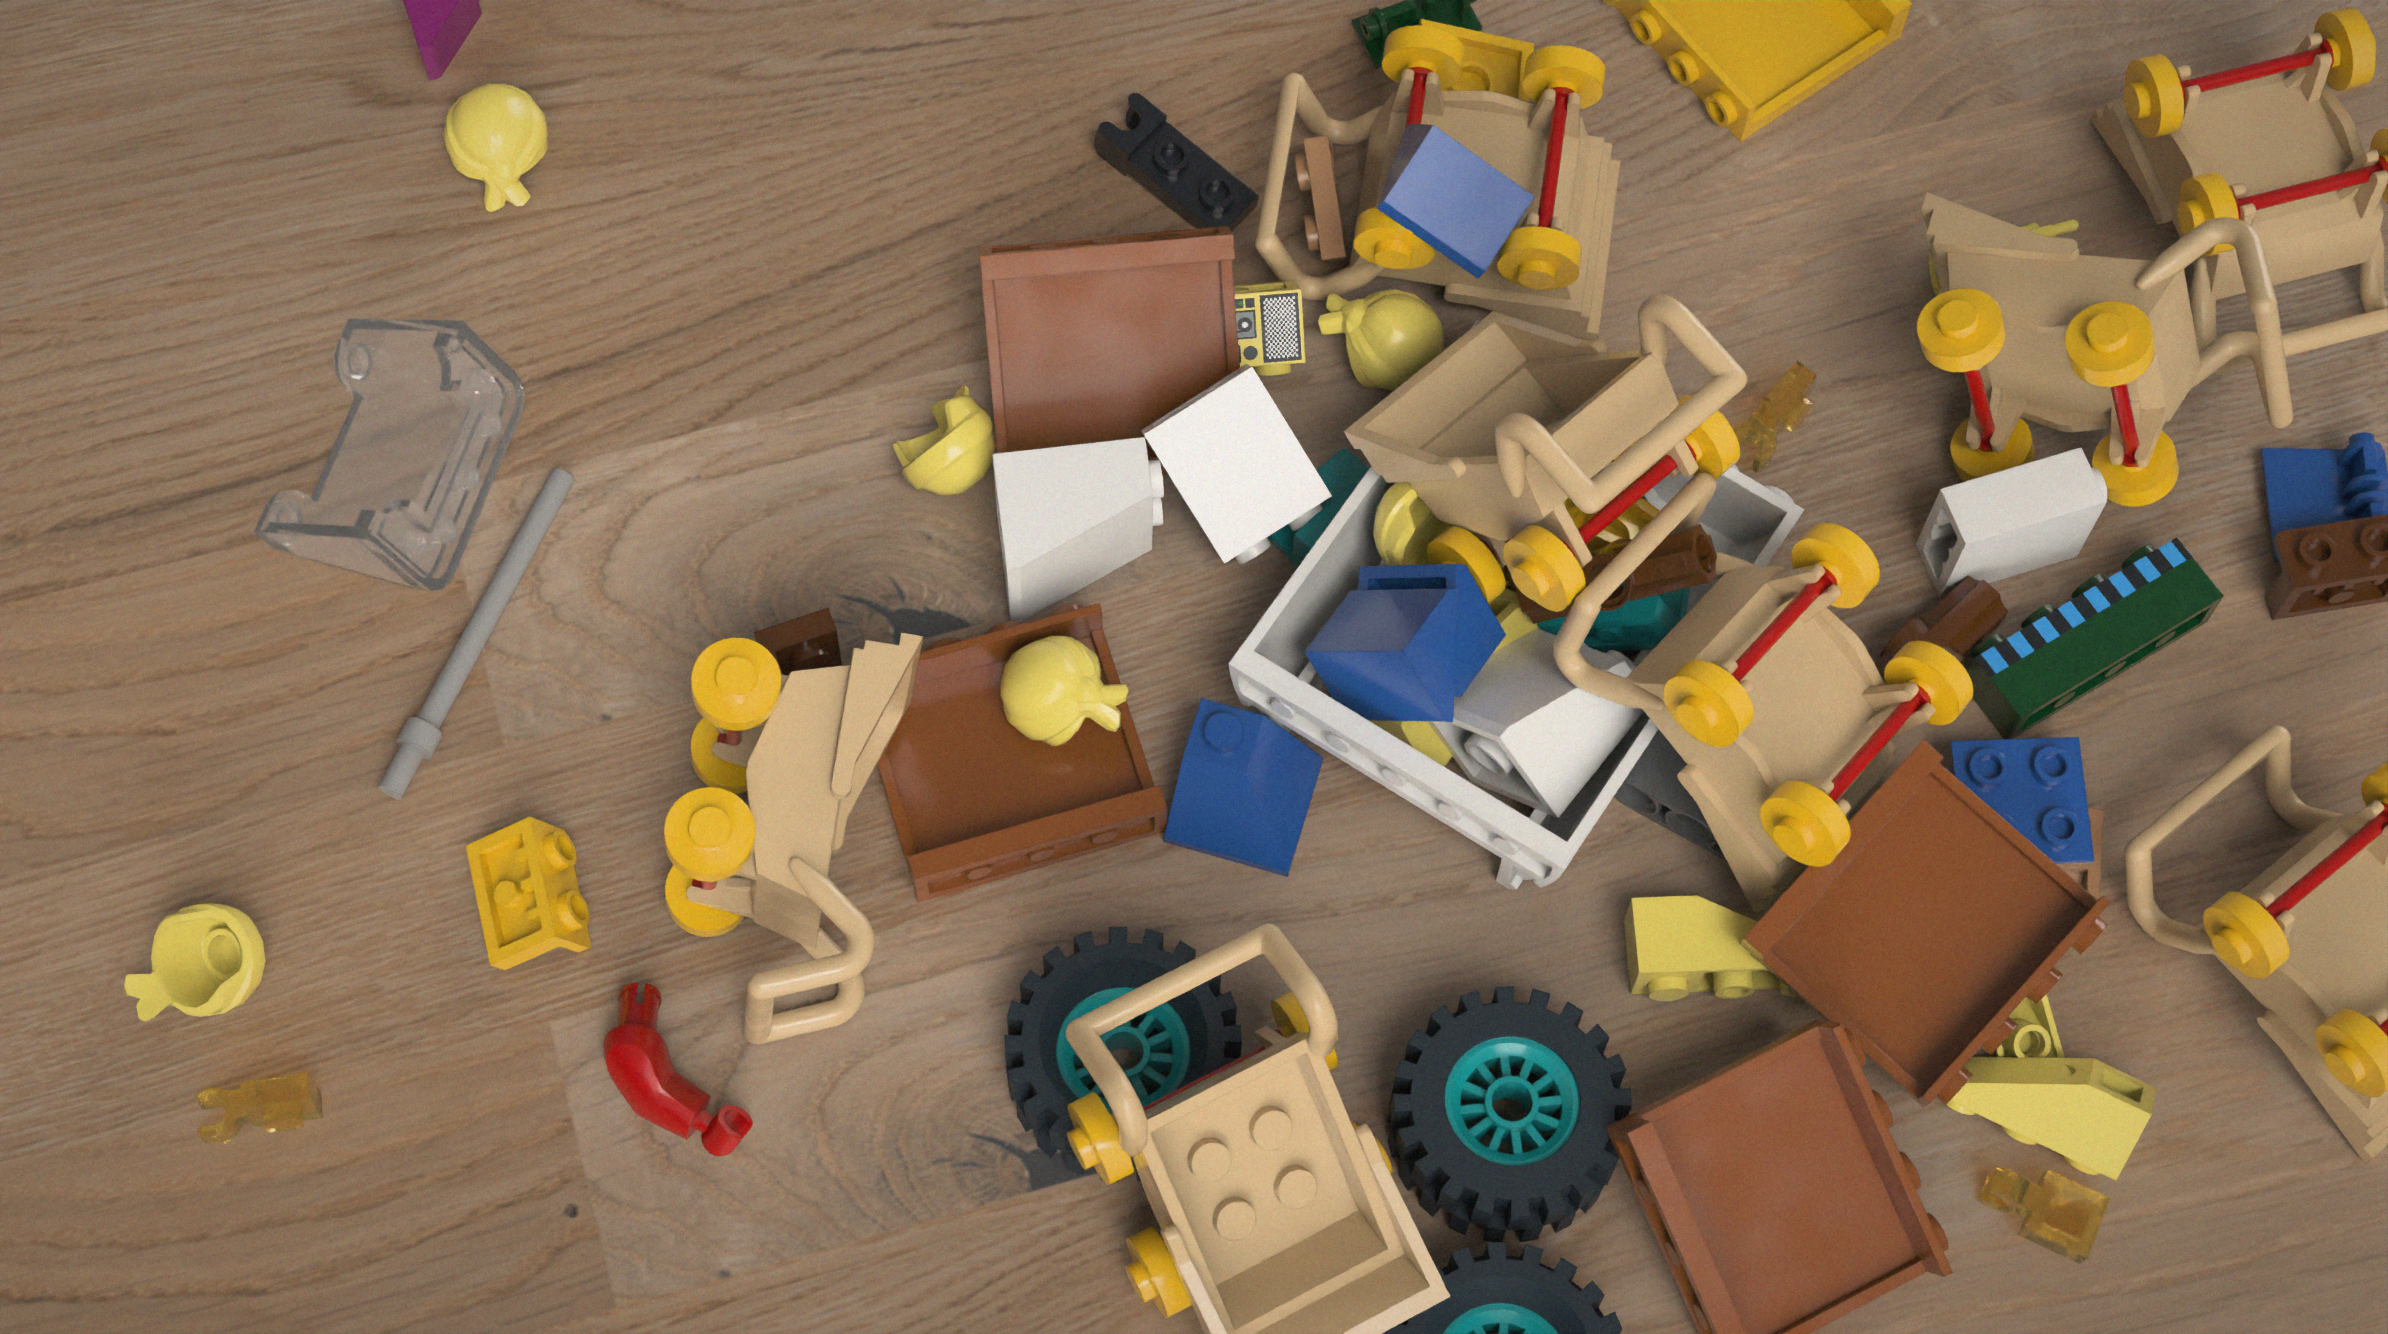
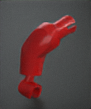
[602,982,753,1156]

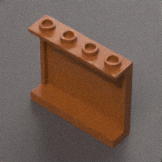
[978,226,1240,475]
[877,603,1167,902]
[1740,739,2111,1107]
[1605,1020,1953,1334]

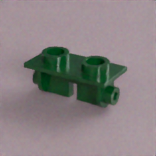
[1351,0,1482,69]

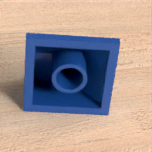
[1164,698,1323,877]

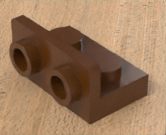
[2265,514,2388,620]
[754,608,842,675]

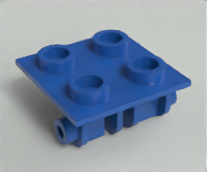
[2260,432,2388,562]
[1947,737,2094,864]

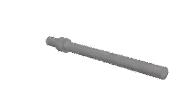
[378,468,575,800]

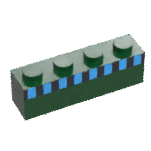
[1967,537,2224,739]

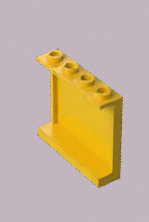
[1602,0,1912,142]

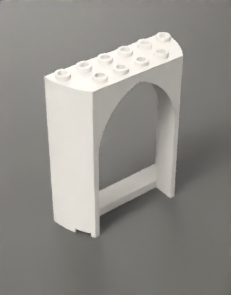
[1229,320,1805,890]

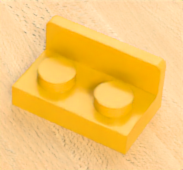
[466,816,591,970]

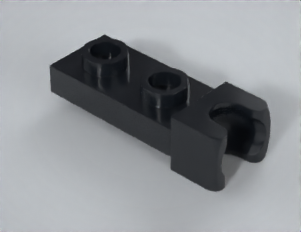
[1094,93,1259,231]

